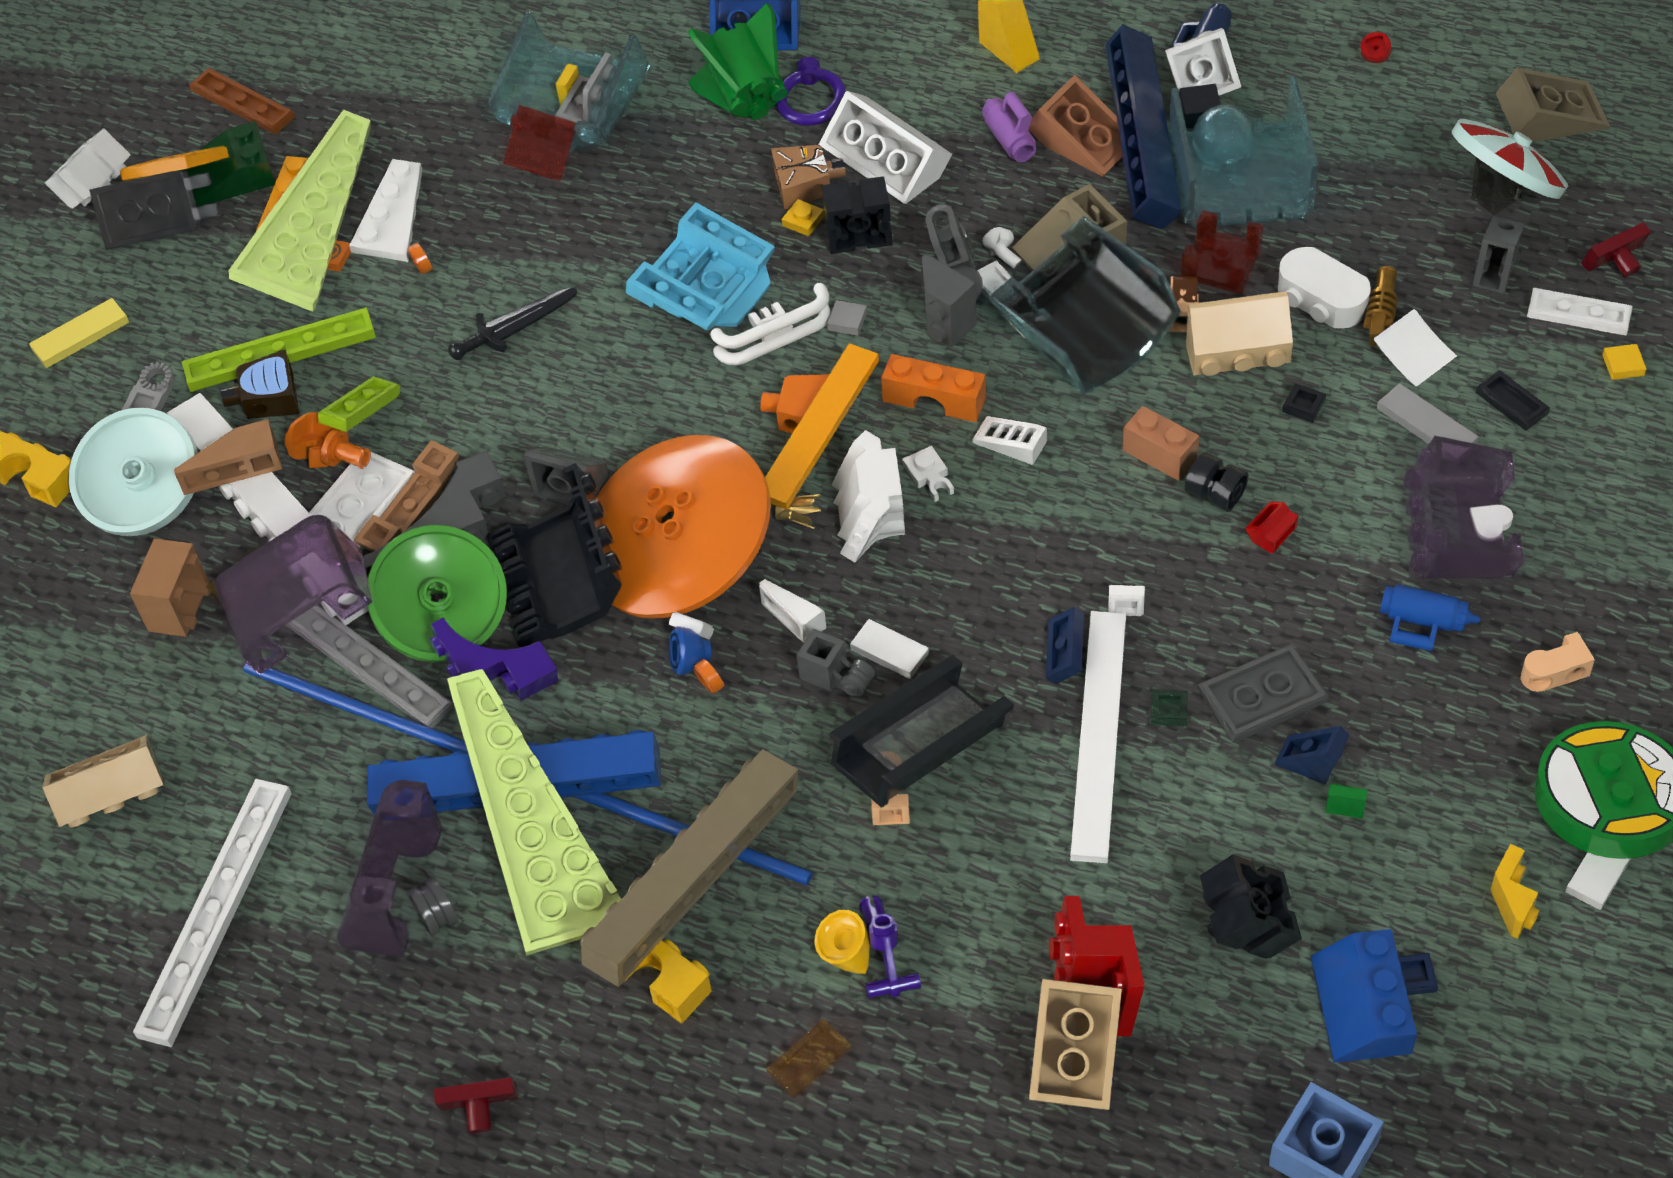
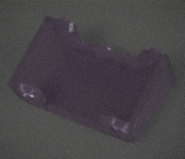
[1404,435,1524,579]
[214,515,373,675]
[337,780,443,957]

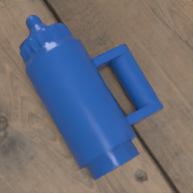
[1380,584,1480,651]

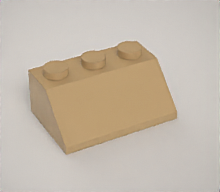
[1186,291,1293,376]
[42,735,163,828]
[1029,979,1122,1110]

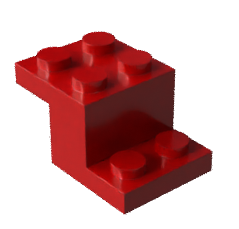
[1049,896,1145,1037]

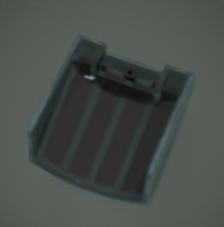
[988,216,1181,395]

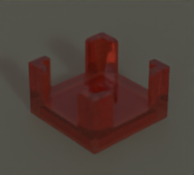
[1181,210,1264,294]

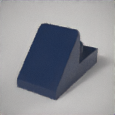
[1274,726,1349,784]

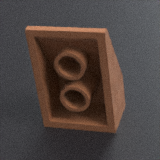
[1029,75,1123,177]

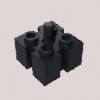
[822,176,893,254]
[1200,854,1302,959]

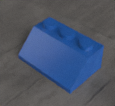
[710,0,801,50]
[1311,929,1417,1063]

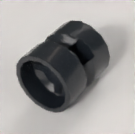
[1185,452,1249,512]

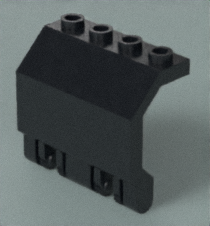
[488,463,622,648]

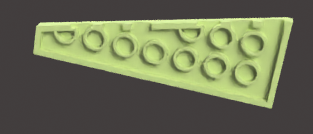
[228,110,371,312]
[447,669,621,956]

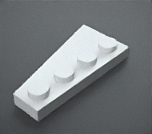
[349,159,422,262]

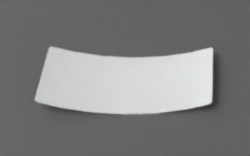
[1374,309,1457,387]

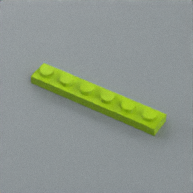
[181,307,376,392]

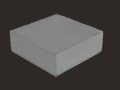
[827,300,867,336]

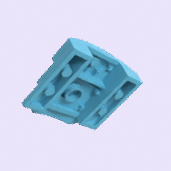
[626,202,775,331]

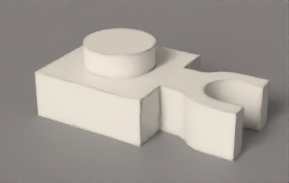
[902,446,954,502]

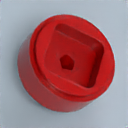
[1360,32,1391,63]

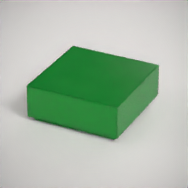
[1325,784,1367,819]

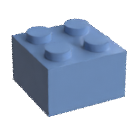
[1269,1082,1384,1178]

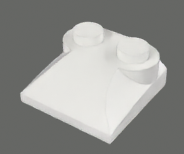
[1165,28,1241,95]

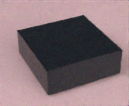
[1282,383,1326,423]

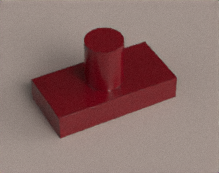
[1581,222,1651,278]
[434,1077,518,1134]

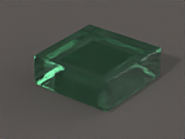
[1151,690,1188,727]

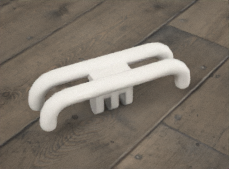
[711,283,831,365]

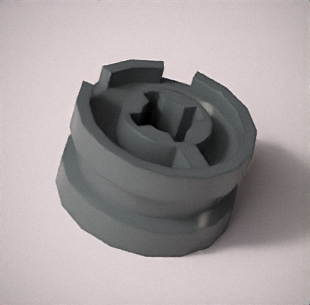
[407,876,458,936]

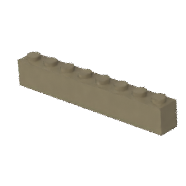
[580,749,798,987]

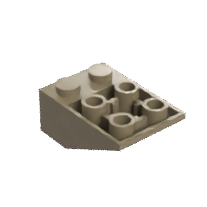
[1012,184,1127,289]

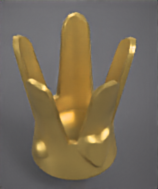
[771,494,821,529]

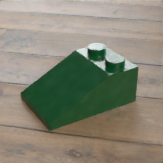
[182,121,275,206]

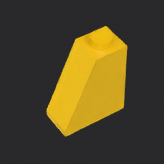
[978,0,1040,73]

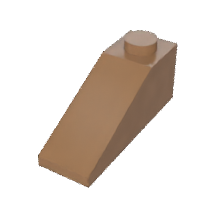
[174,419,282,495]

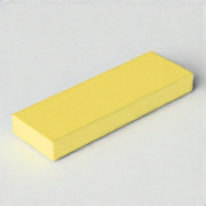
[29,298,129,368]

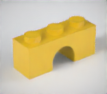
[0,431,71,507]
[625,939,712,1024]

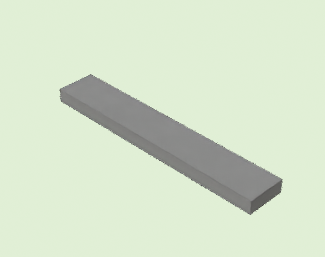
[284,598,454,728]

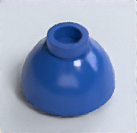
[669,626,711,675]

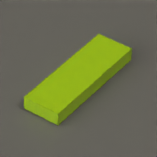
[318,376,400,432]

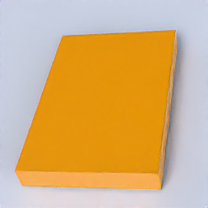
[120,146,229,181]

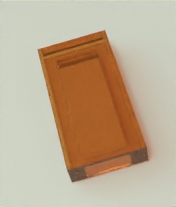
[767,1019,851,1099]

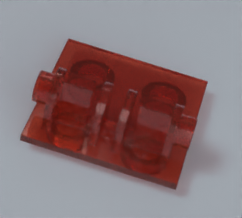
[503,105,577,181]

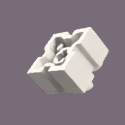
[45,128,131,208]

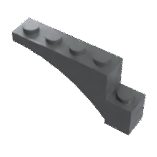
[353,450,506,578]

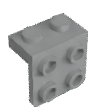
[555,52,616,134]

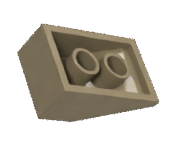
[1495,67,1610,142]

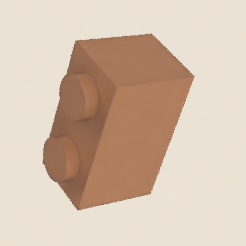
[1123,406,1199,481]

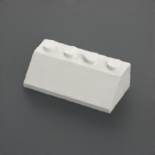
[819,91,952,204]

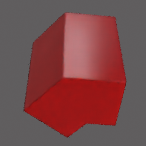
[1245,502,1299,554]

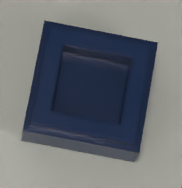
[1398,953,1438,995]

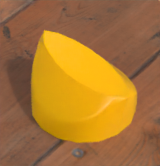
[814,910,870,974]

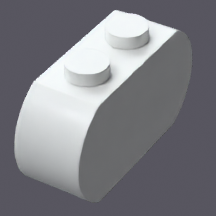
[1278,247,1371,328]

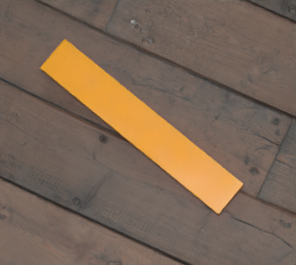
[765,343,879,510]

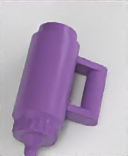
[982,92,1036,162]

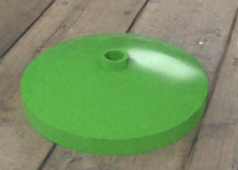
[367,525,507,663]

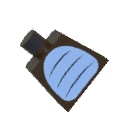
[220,350,300,419]

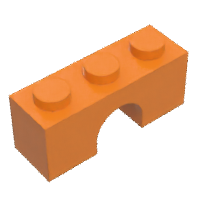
[881,354,986,422]

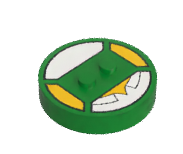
[1534,721,1673,859]

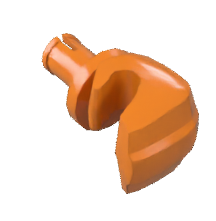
[284,412,371,469]

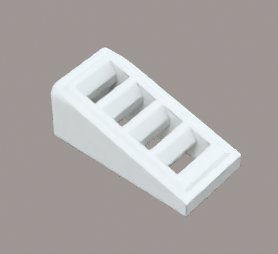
[972,416,1047,465]
[759,579,826,643]

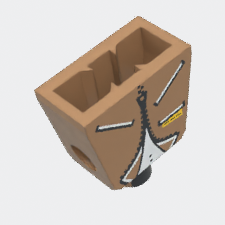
[771,145,846,209]

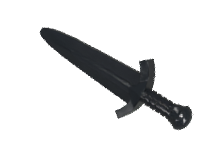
[448,288,577,360]

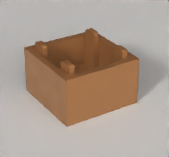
[130,538,212,637]

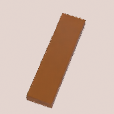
[189,68,295,135]

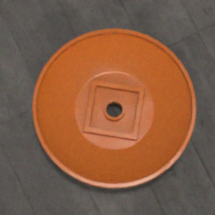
[596,435,771,619]

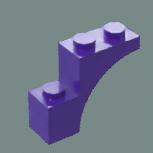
[429,617,558,701]

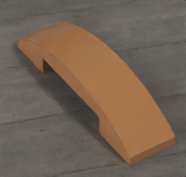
[353,440,459,552]

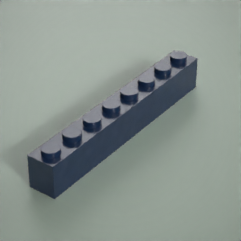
[1105,24,1182,229]

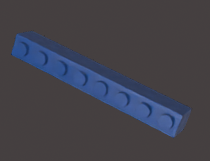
[367,730,661,818]

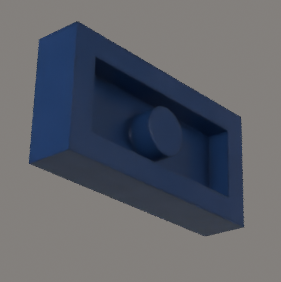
[1046,607,1084,683]

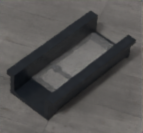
[829,655,1014,808]

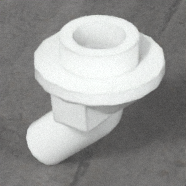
[982,227,1021,269]

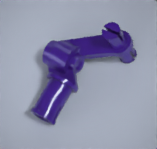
[859,895,921,999]

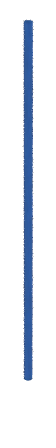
[244,660,813,886]

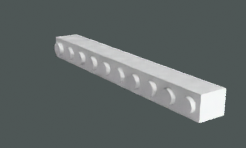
[167,393,368,626]

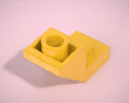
[1490,844,1540,939]

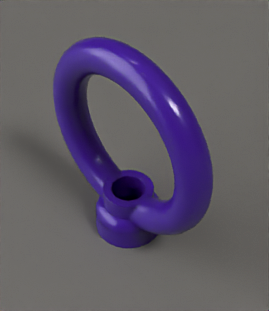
[776,57,846,126]

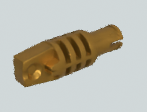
[1363,266,1398,346]

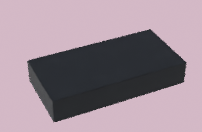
[1475,370,1550,431]

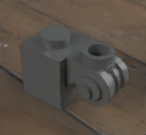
[797,629,875,696]

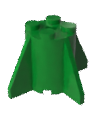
[688,3,788,121]

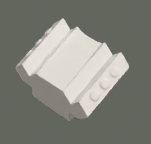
[832,430,905,562]

